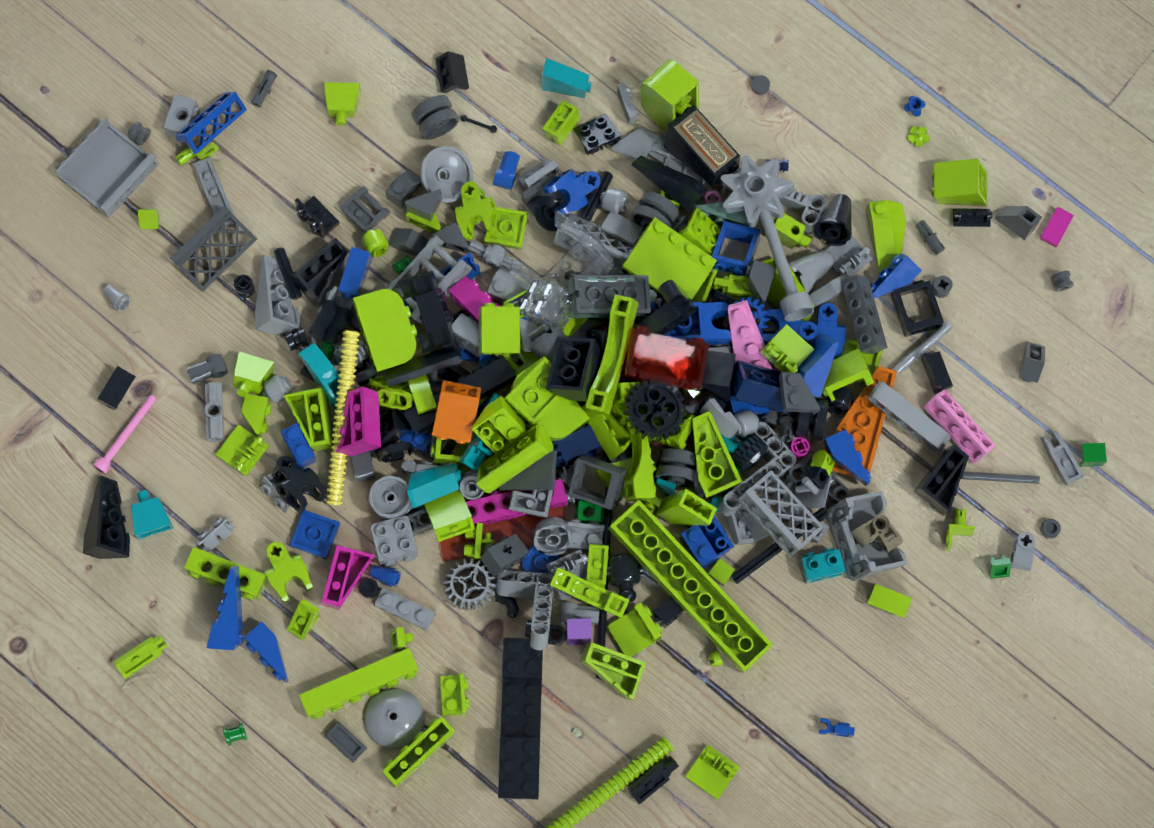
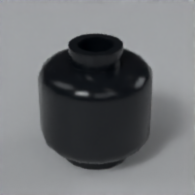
[827,386,853,415]

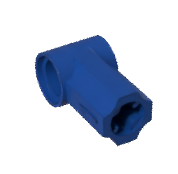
[493,151,520,190]

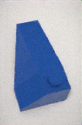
[206,565,244,650]

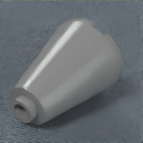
[788,250,833,293]

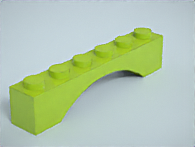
[585,294,639,416]
[613,382,656,502]

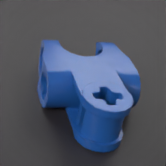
[543,169,600,216]
[806,303,846,360]
[761,309,818,345]

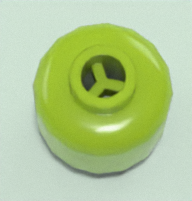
[361,229,389,257]

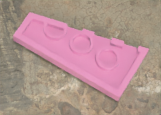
[728,300,774,370]

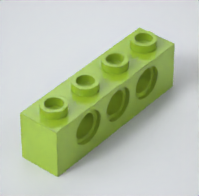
[184,547,268,601]

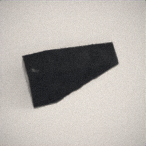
[631,155,708,212]

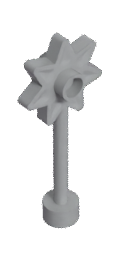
[721,155,814,322]

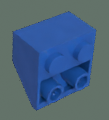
[679,515,735,569]

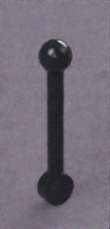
[460,115,497,133]

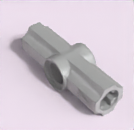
[204,382,224,442]

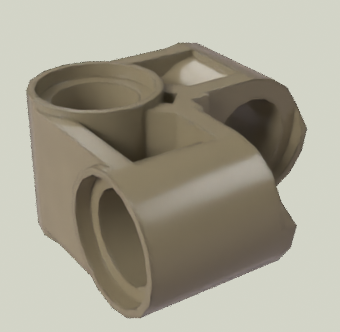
[851,515,903,553]

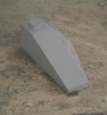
[255,255,301,335]
[487,266,565,324]

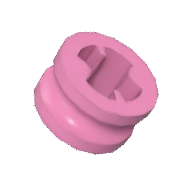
[704,191,721,204]

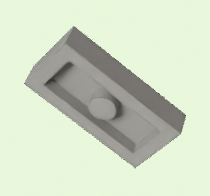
[617,83,639,125]

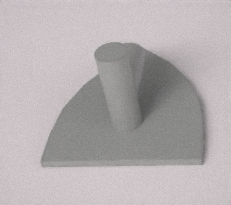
[520,318,549,354]
[792,474,832,508]

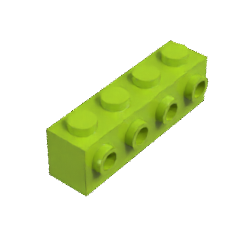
[382,716,456,788]

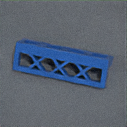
[175,92,247,154]

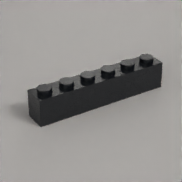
[403,356,516,437]

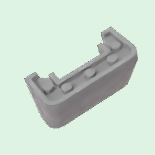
[827,491,908,581]

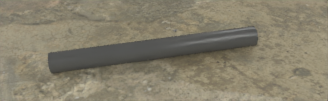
[962,472,1040,484]

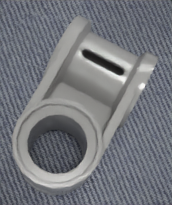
[1010,532,1035,571]

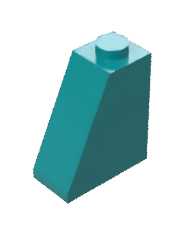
[542,58,592,99]
[407,463,463,508]

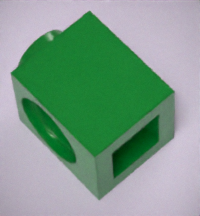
[575,501,604,525]

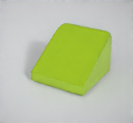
[138,209,160,229]

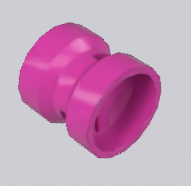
[787,437,810,460]

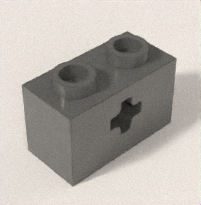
[480,534,529,577]

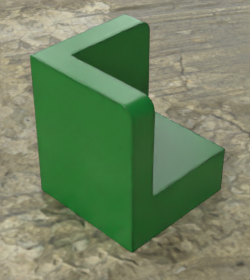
[1080,443,1107,467]

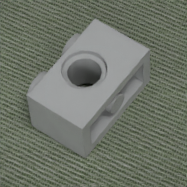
[163,94,200,137]

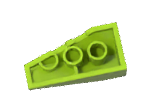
[866,200,906,275]

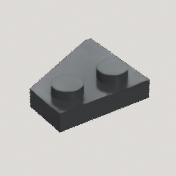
[779,372,820,413]

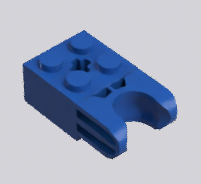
[663,302,732,348]

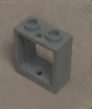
[568,454,627,510]

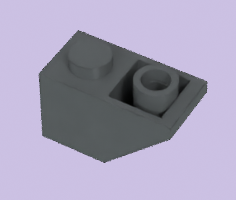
[995,206,1042,240]

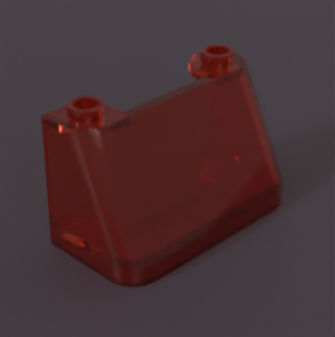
[620,325,710,390]

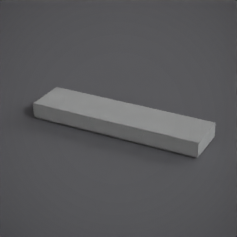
[192,157,236,230]

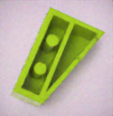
[581,401,631,461]
[580,642,646,700]

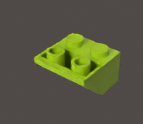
[472,396,527,455]

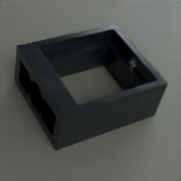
[891,280,944,337]

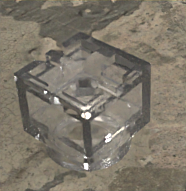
[519,279,573,330]

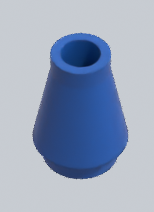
[370,565,401,587]

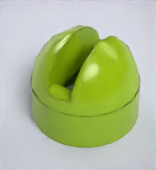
[707,650,724,667]

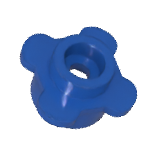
[904,96,926,117]

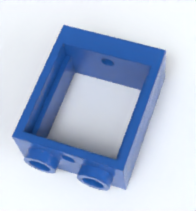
[712,221,760,276]

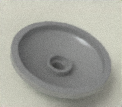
[420,146,473,203]
[364,689,424,749]

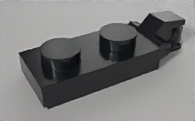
[627,756,679,804]

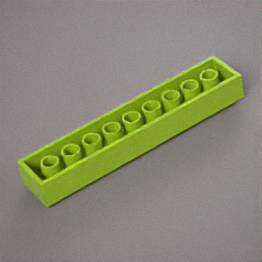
[608,500,773,673]

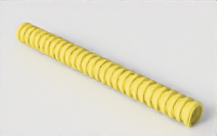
[325,331,360,506]

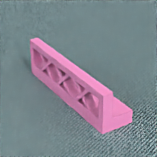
[924,390,996,464]

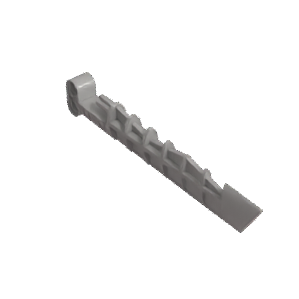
[612,128,826,233]

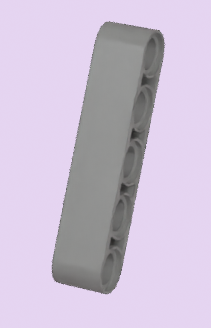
[868,381,951,454]

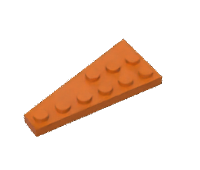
[822,366,897,477]

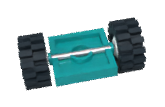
[698,394,768,471]

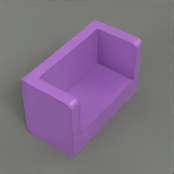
[566,619,591,645]

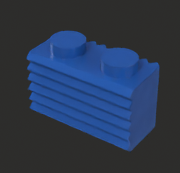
[281,423,317,469]

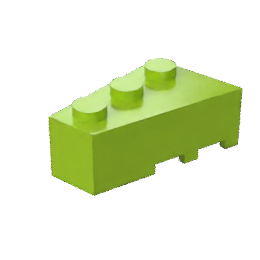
[283,387,334,452]

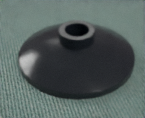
[533,196,565,232]

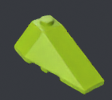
[692,411,742,498]

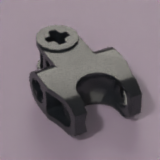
[272,456,327,512]

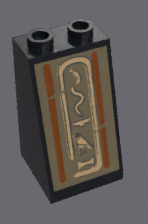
[664,105,740,187]

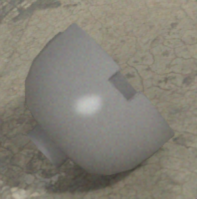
[533,516,572,556]

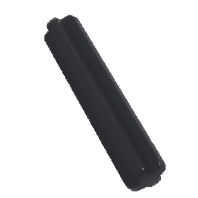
[581,171,613,221]
[274,247,302,300]

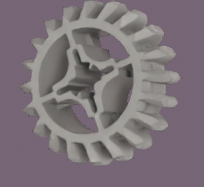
[444,558,497,611]

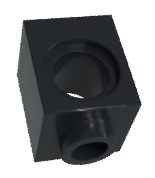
[652,596,684,629]

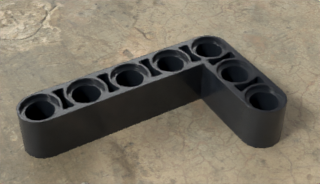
[623,280,697,364]

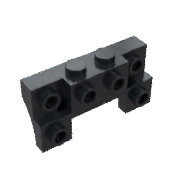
[398,270,457,354]

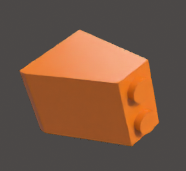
[432,380,481,444]

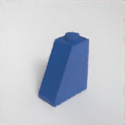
[338,247,373,300]

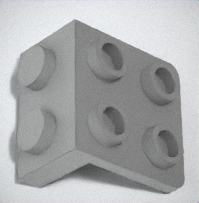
[727,496,770,545]
[371,516,418,567]

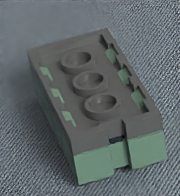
[568,275,657,318]

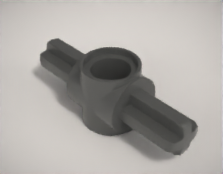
[780,451,815,500]

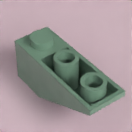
[695,202,749,227]

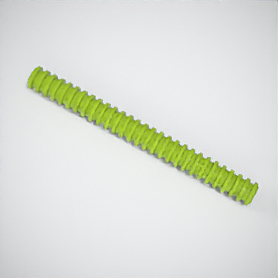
[547,737,673,828]

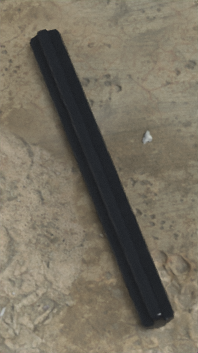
[731,508,828,584]

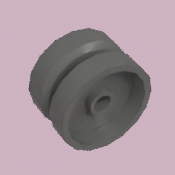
[411,95,459,140]
[631,191,679,230]
[656,448,697,487]

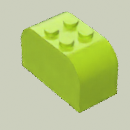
[640,59,699,132]
[352,289,417,373]
[509,357,590,442]

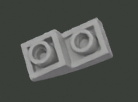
[699,398,741,439]

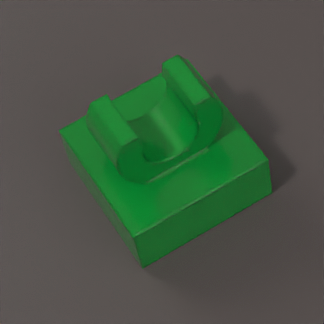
[392,255,419,276]
[989,555,1011,579]

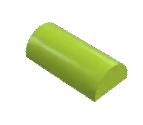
[476,423,553,493]

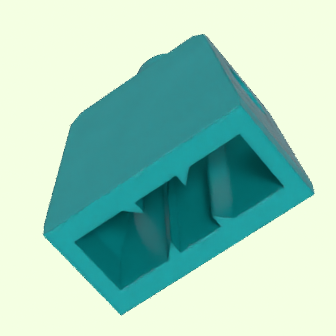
[131,490,174,540]

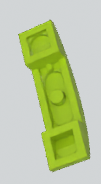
[550,567,629,618]

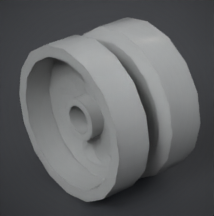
[369,476,413,521]

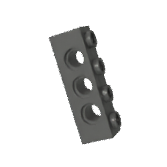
[841,274,888,354]

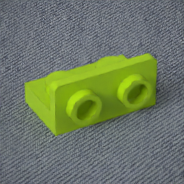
[440,673,470,717]

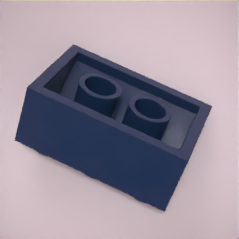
[732,360,788,413]

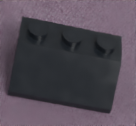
[546,337,601,402]

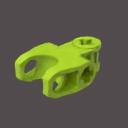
[455,181,497,241]
[369,377,415,410]
[264,542,314,603]

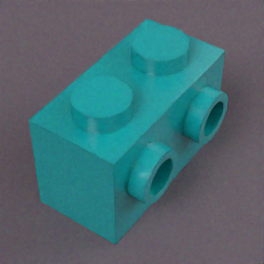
[800,548,846,584]

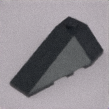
[83,476,130,559]

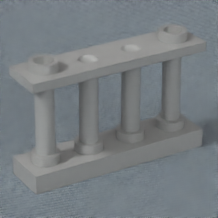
[387,235,473,325]

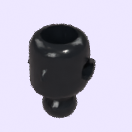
[607,553,643,602]

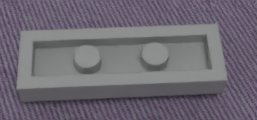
[374,588,436,631]

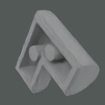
[809,274,849,309]
[509,490,553,518]

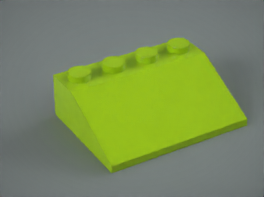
[622,217,717,300]

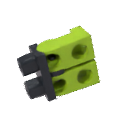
[653,394,701,450]

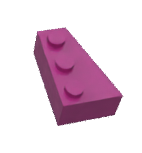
[449,276,501,327]
[336,387,381,457]
[320,545,375,610]

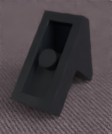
[354,358,376,386]

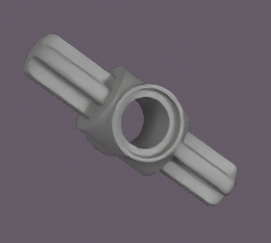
[468,240,521,272]

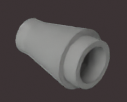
[103,284,131,311]

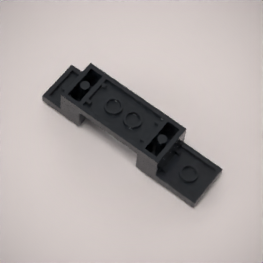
[498,638,543,800]

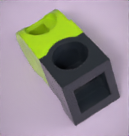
[800,450,835,489]

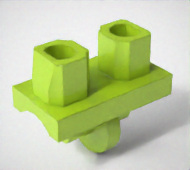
[464,523,496,561]

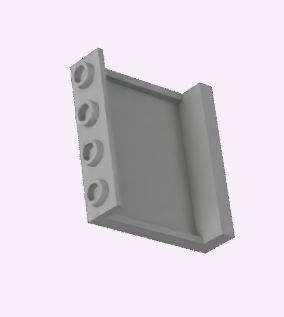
[55,118,159,218]

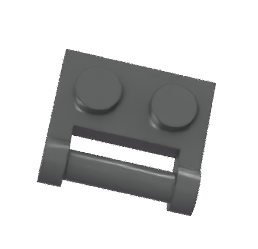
[340,186,390,233]

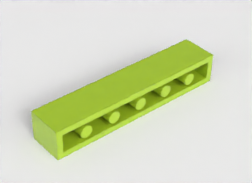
[299,648,419,720]

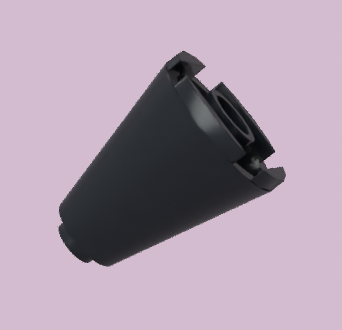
[814,194,852,246]

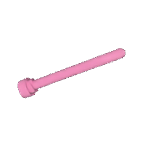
[93,395,156,474]

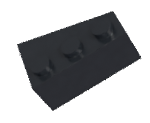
[289,238,348,305]
[914,444,969,516]

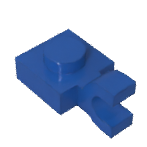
[819,718,855,738]

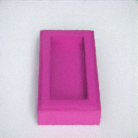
[1040,207,1074,247]

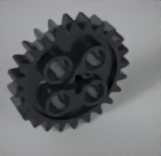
[623,378,686,442]

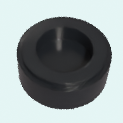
[359,578,379,599]

